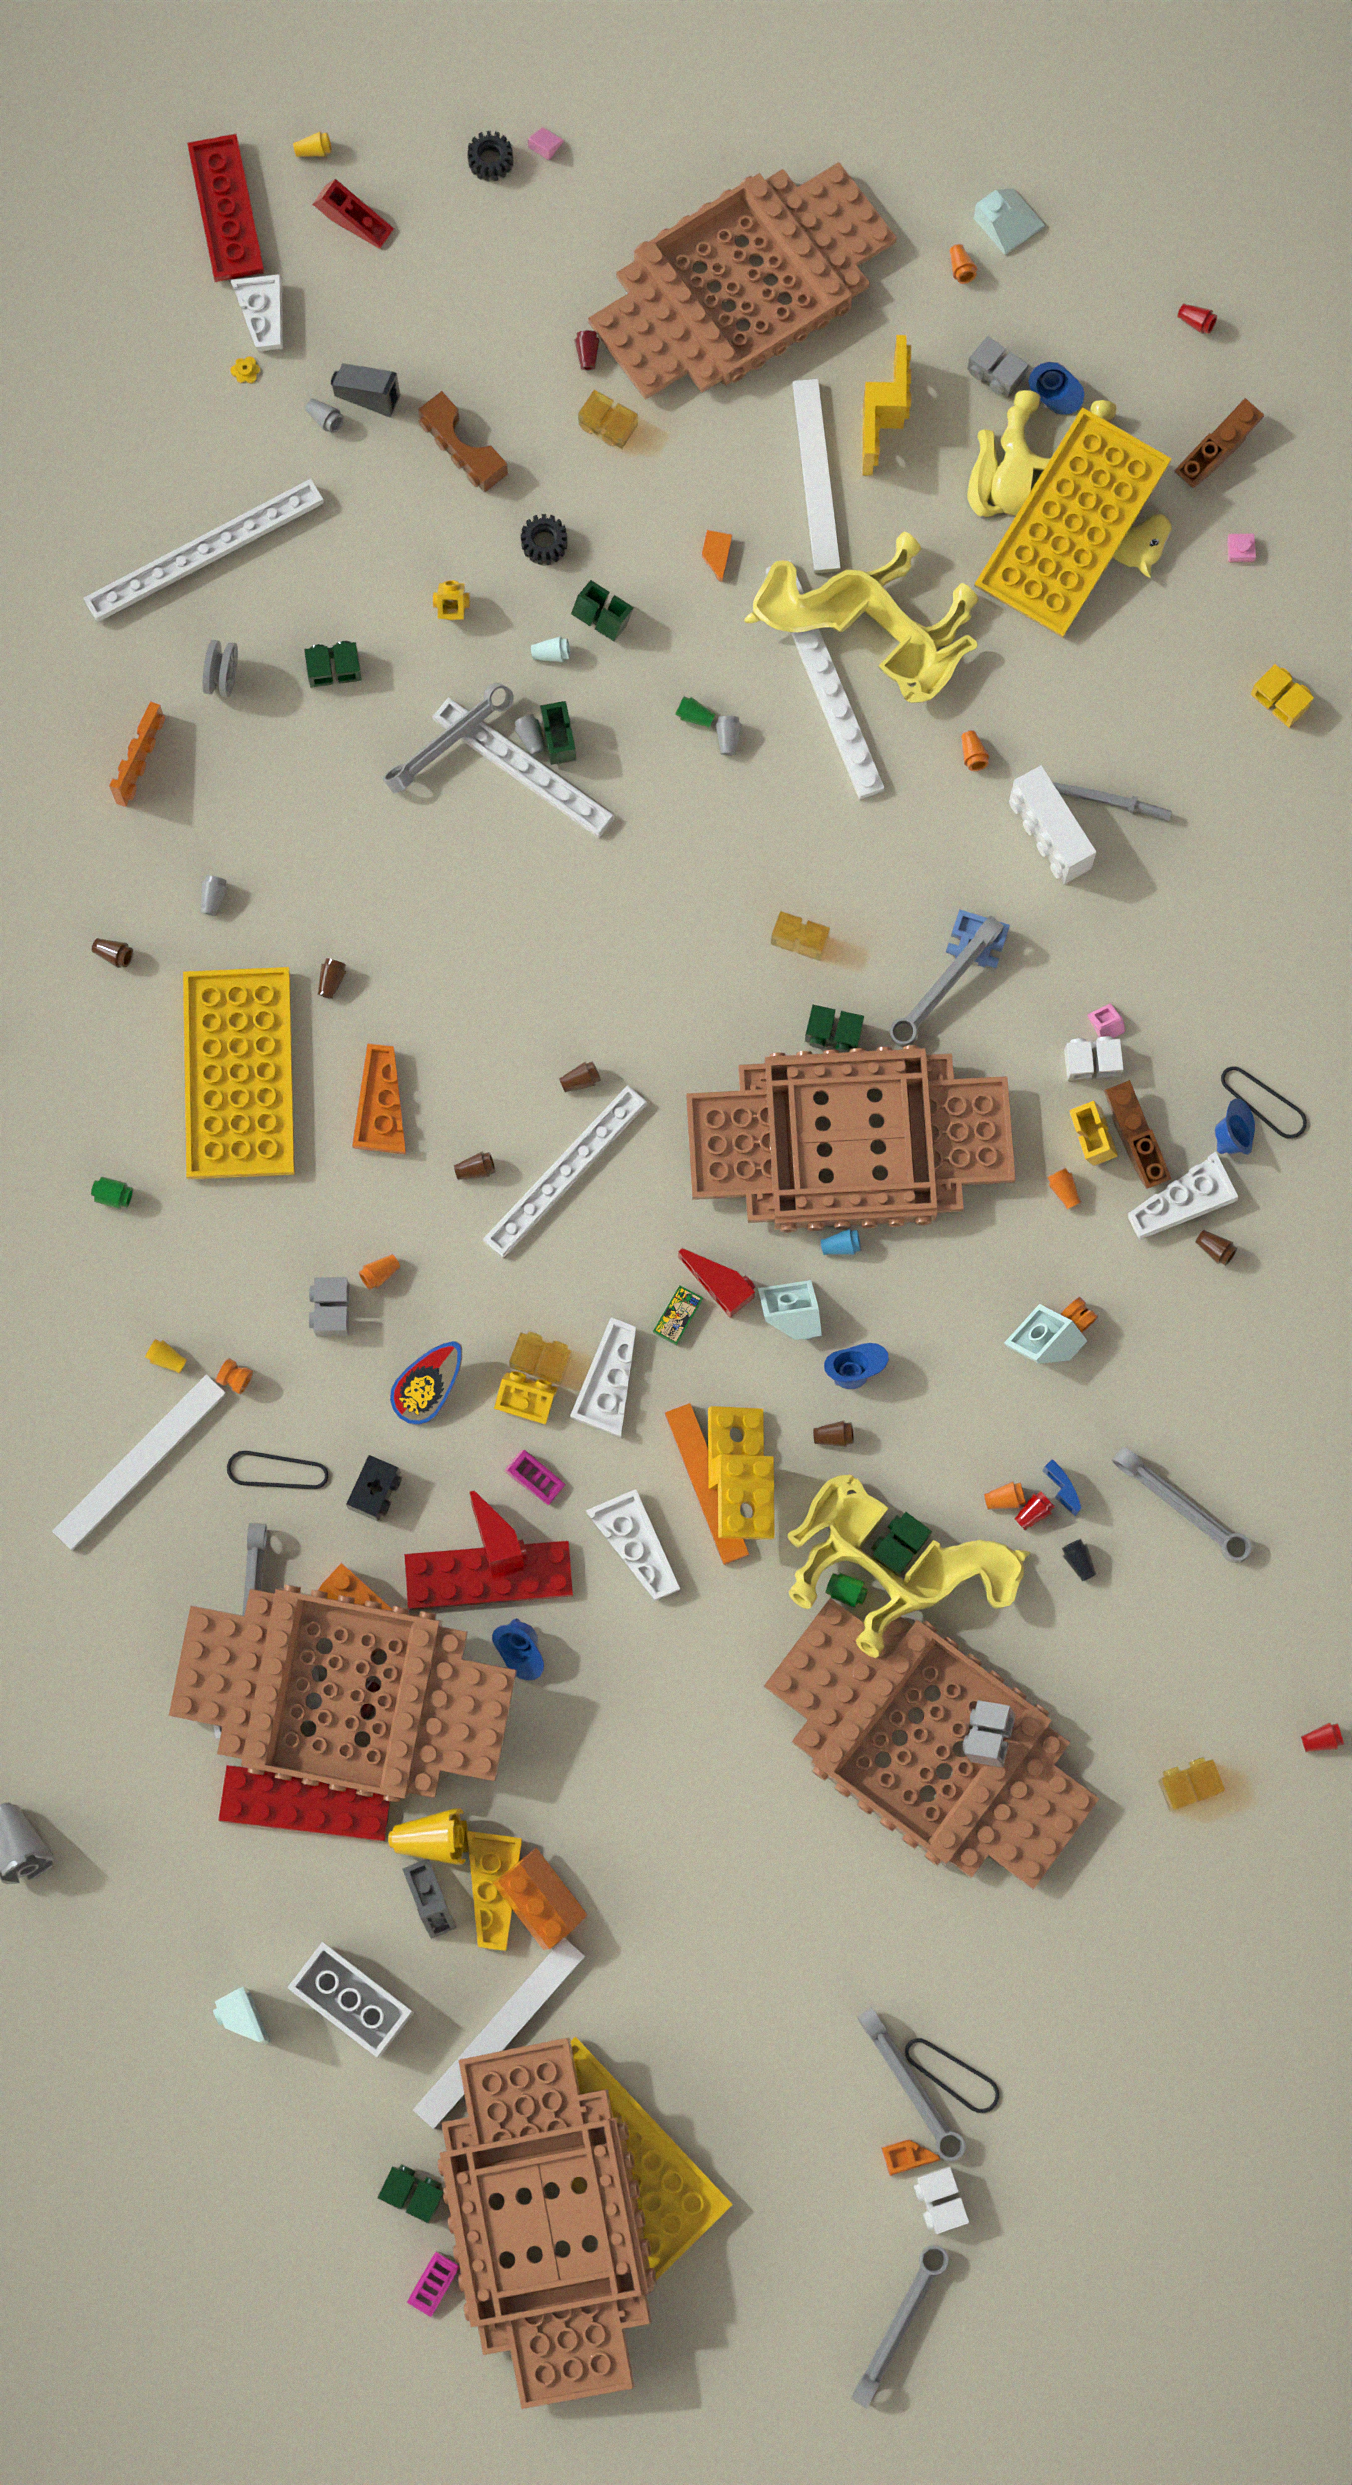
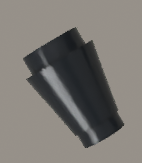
[1062,1539,1096,1582]

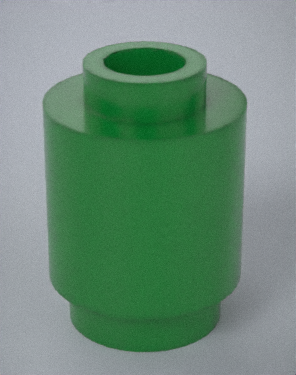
[91,1176,133,1209]
[825,1573,868,1608]

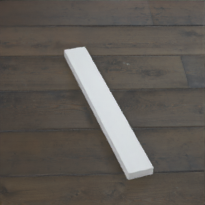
[792,379,840,574]
[433,697,615,838]
[483,1085,648,1258]
[52,1375,226,1551]
[413,1938,585,2129]

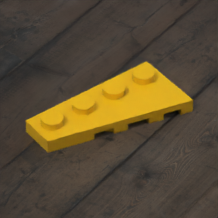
[467,1831,522,1951]

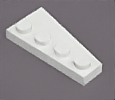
[1128,1151,1238,1240]
[570,1317,636,1438]
[586,1489,680,1601]

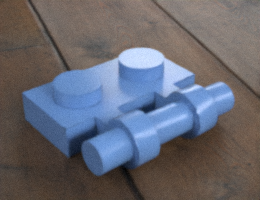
[946,909,1010,968]

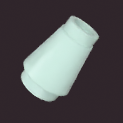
[531,636,570,662]

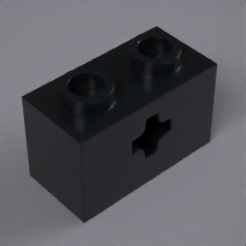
[346,1455,402,1521]

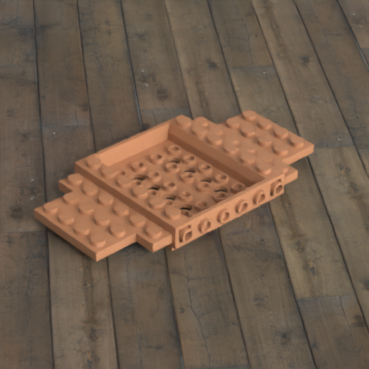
[588,162,897,400]
[686,1045,1015,1233]
[168,1584,517,1802]
[764,1598,1099,1890]
[438,2037,657,2409]

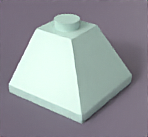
[974,188,1045,255]
[758,1280,822,1340]
[1004,1304,1087,1364]
[213,1987,270,2044]

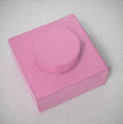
[1227,534,1256,562]

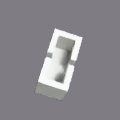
[1064,1036,1123,1081]
[913,2167,969,2234]

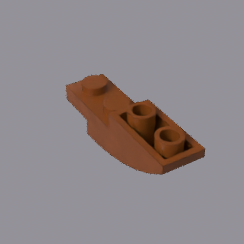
[1174,398,1264,488]
[1103,1080,1172,1189]

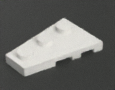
[230,275,283,352]

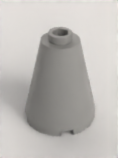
[0,1803,54,1884]

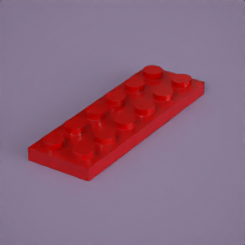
[187,134,265,282]
[404,1541,573,1610]
[218,1765,390,1842]

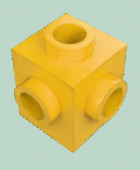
[433,580,470,620]

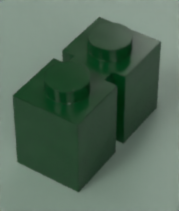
[571,580,634,642]
[304,641,362,688]
[540,701,576,765]
[805,1004,864,1053]
[871,1512,932,1576]
[377,2164,443,2224]

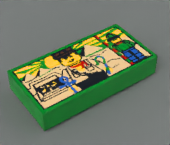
[653,1285,703,1346]

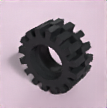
[467,131,513,182]
[521,514,568,565]

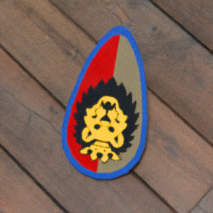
[390,1341,462,1425]

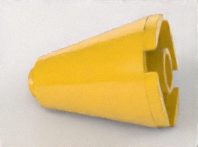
[388,1808,468,1865]

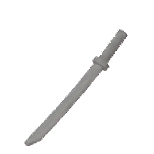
[1052,782,1172,821]

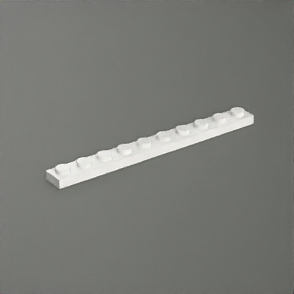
[83,479,324,623]
[766,560,884,800]

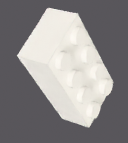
[1009,765,1096,884]
[287,1942,414,2058]

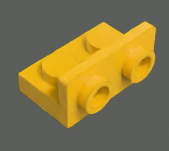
[494,1371,558,1425]

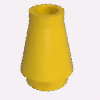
[293,131,332,157]
[145,1339,187,1374]

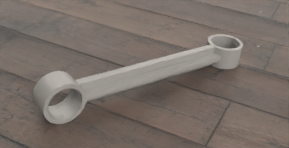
[383,683,514,793]
[890,916,1004,1047]
[1112,1447,1251,1563]
[242,1523,267,1616]
[857,2008,965,2161]
[851,2245,949,2408]

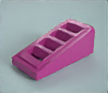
[504,1449,566,1505]
[406,2251,460,2317]

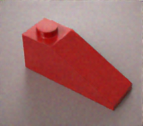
[312,179,394,249]
[678,1248,756,1318]
[469,1490,527,1575]

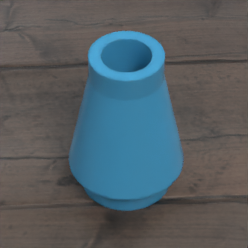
[820,1228,861,1255]

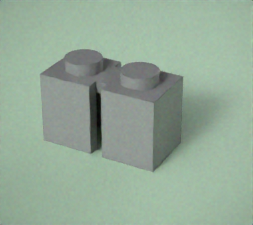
[967,336,1029,398]
[309,1277,349,1336]
[963,1700,1016,1768]

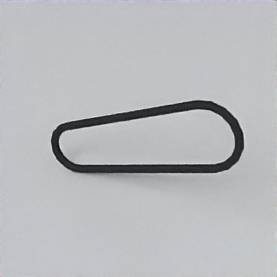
[1221,1066,1307,1139]
[227,1450,329,1489]
[905,2038,999,2113]

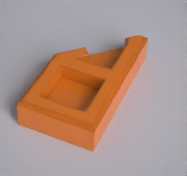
[702,530,732,582]
[881,2139,940,2176]

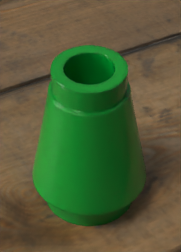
[675,696,715,728]

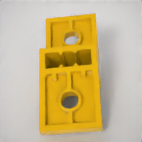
[862,335,911,476]
[708,1406,775,1540]

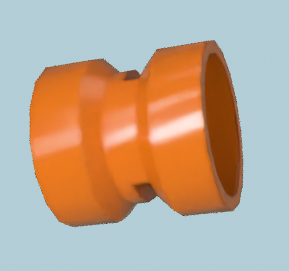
[1060,1297,1098,1333]
[216,1358,253,1394]

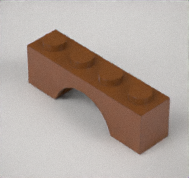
[418,391,508,493]

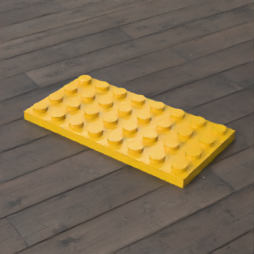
[974,407,1172,638]
[183,967,295,1179]
[555,2036,733,2280]

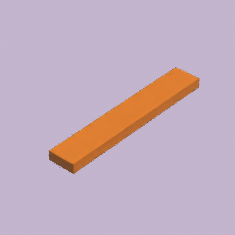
[665,1403,749,1565]

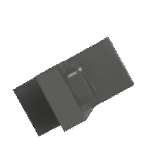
[402,1859,457,1939]

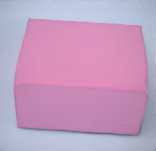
[528,127,563,160]
[1087,1003,1125,1038]

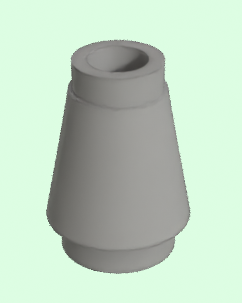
[305,399,344,433]
[514,714,545,755]
[716,716,742,755]
[201,875,228,916]

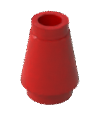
[1177,303,1217,334]
[1014,1491,1055,1530]
[1301,1723,1344,1752]

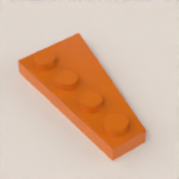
[109,701,165,807]
[352,1043,406,1155]

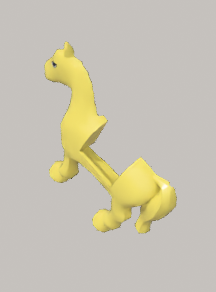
[967,390,1172,578]
[744,531,979,703]
[788,1474,1031,1658]

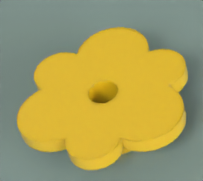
[230,356,260,383]

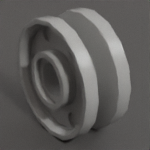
[202,640,238,697]

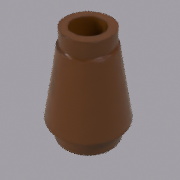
[91,938,133,968]
[318,958,347,999]
[559,1061,601,1093]
[454,1151,495,1180]
[1195,1230,1237,1266]
[813,1420,854,1447]

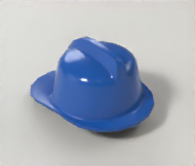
[1029,362,1085,415]
[1214,1098,1255,1155]
[824,1343,889,1389]
[492,1618,544,1681]

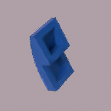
[1043,1459,1081,1516]

